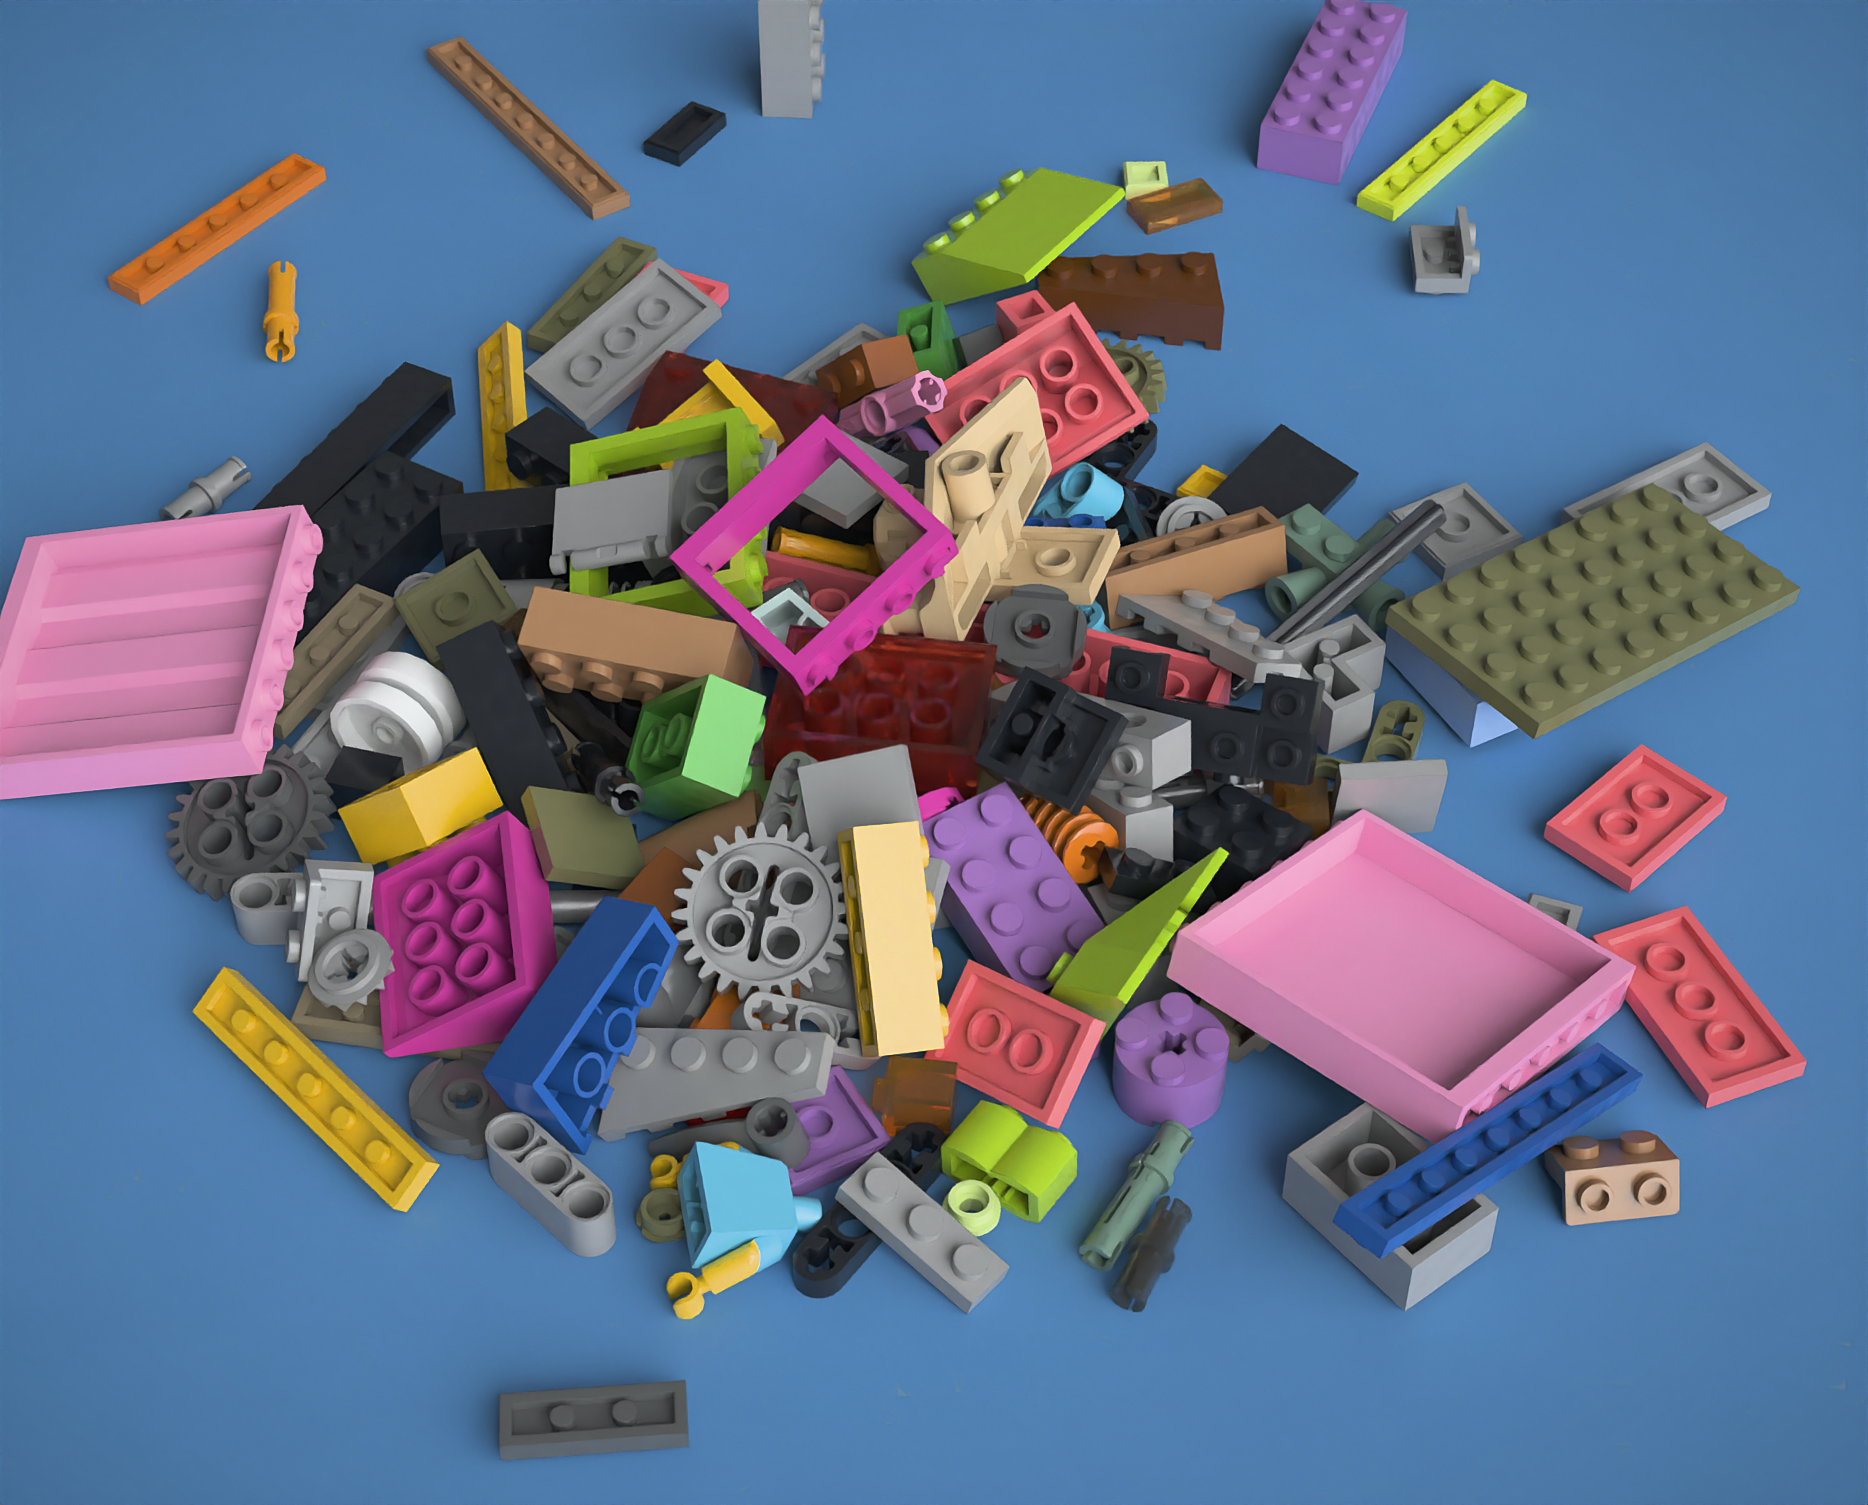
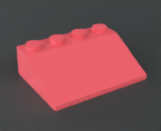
[920,302,1150,481]

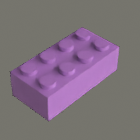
[922,781,1105,994]

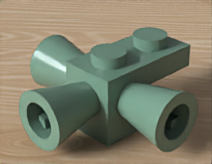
[1265,503,1408,631]

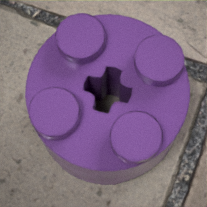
[1112,992,1230,1128]

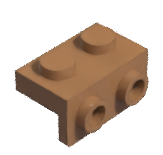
[1544,1130,1680,1226]

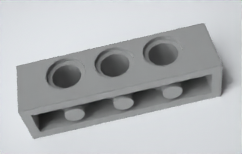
[983,680,1191,790]

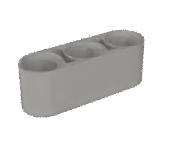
[485,1112,617,1257]

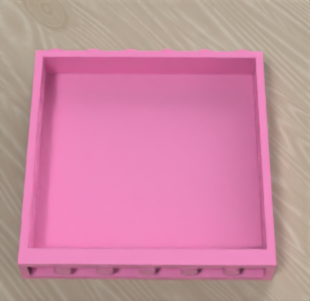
[1166,809,1636,1145]

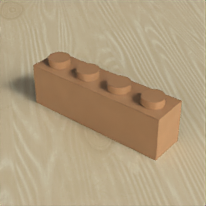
[1095,506,1288,630]

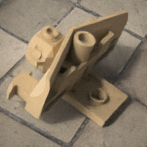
[873,377,1120,647]

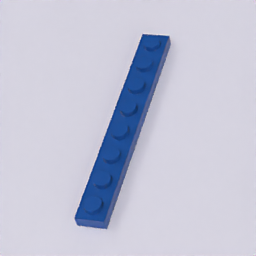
[1332,1042,1643,1259]

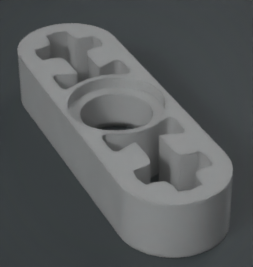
[731,992,883,1071]

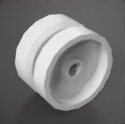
[330,651,466,775]

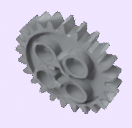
[671,822,849,1003]

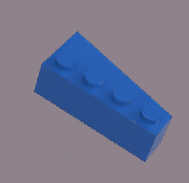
[481,895,679,1155]

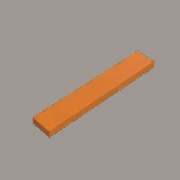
[108,153,327,306]

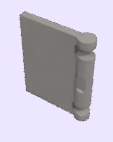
[549,468,673,575]

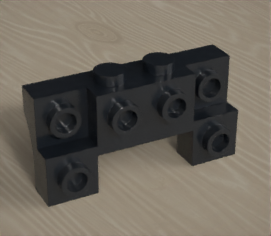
[1104,646,1325,786]

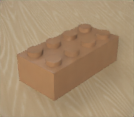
[517,586,754,705]

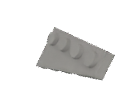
[1116,590,1302,683]
[597,1027,835,1142]

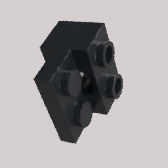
[974,666,1129,817]

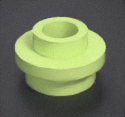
[942,1180,1001,1236]

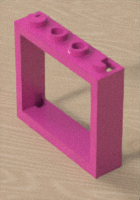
[669,414,959,697]

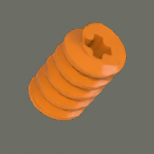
[1018,794,1119,885]

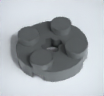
[983,584,1087,680]
[408,1051,511,1160]

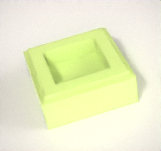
[1122,161,1169,200]

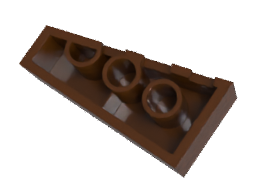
[1035,252,1224,351]

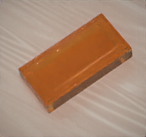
[1126,178,1223,235]

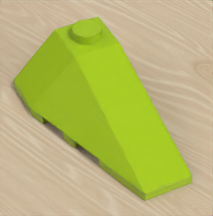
[1046,847,1229,1042]

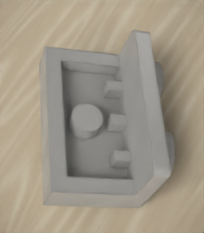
[1408,206,1480,294]
[285,859,374,982]

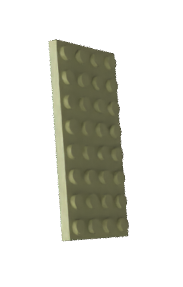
[1385,483,1801,740]

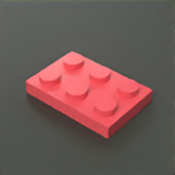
[1544,744,1727,893]
[922,959,1107,1129]

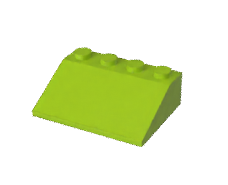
[911,167,1126,305]

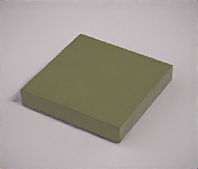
[392,548,524,672]
[521,786,645,890]

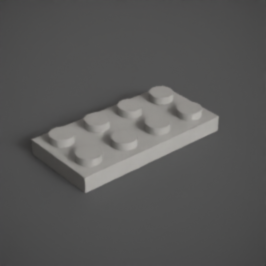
[524,258,723,431]
[1560,442,1772,531]

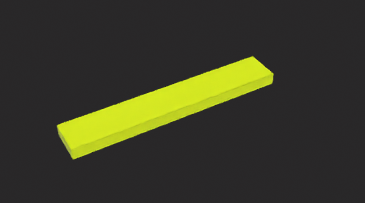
[1356,80,1527,222]

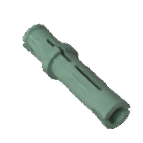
[1079,1120,1194,1272]

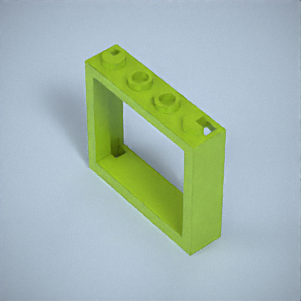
[570,406,769,617]

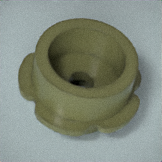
[636,1188,686,1243]

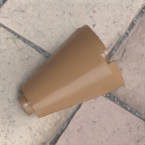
[638,789,775,889]

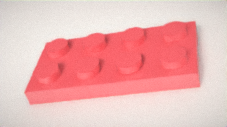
[1591,905,1807,1109]

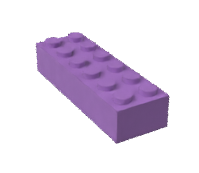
[1257,0,1407,185]

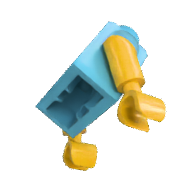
[649,1141,822,1320]

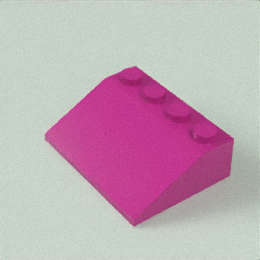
[372,810,558,1058]

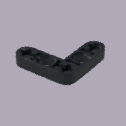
[1086,419,1196,537]

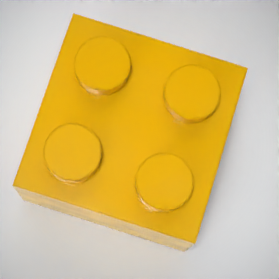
[338,747,503,868]

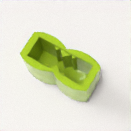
[941,1100,1077,1223]

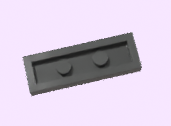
[499,1380,689,1461]

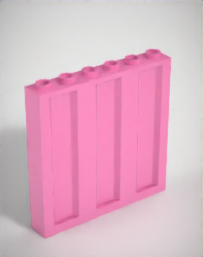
[0,504,323,800]

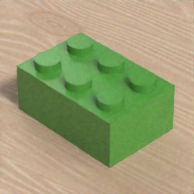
[625,673,766,822]

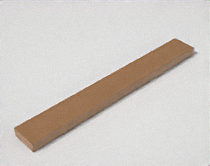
[426,36,630,221]

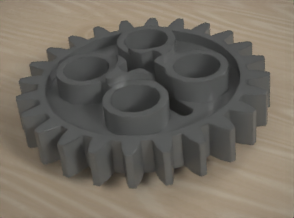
[165,744,337,902]

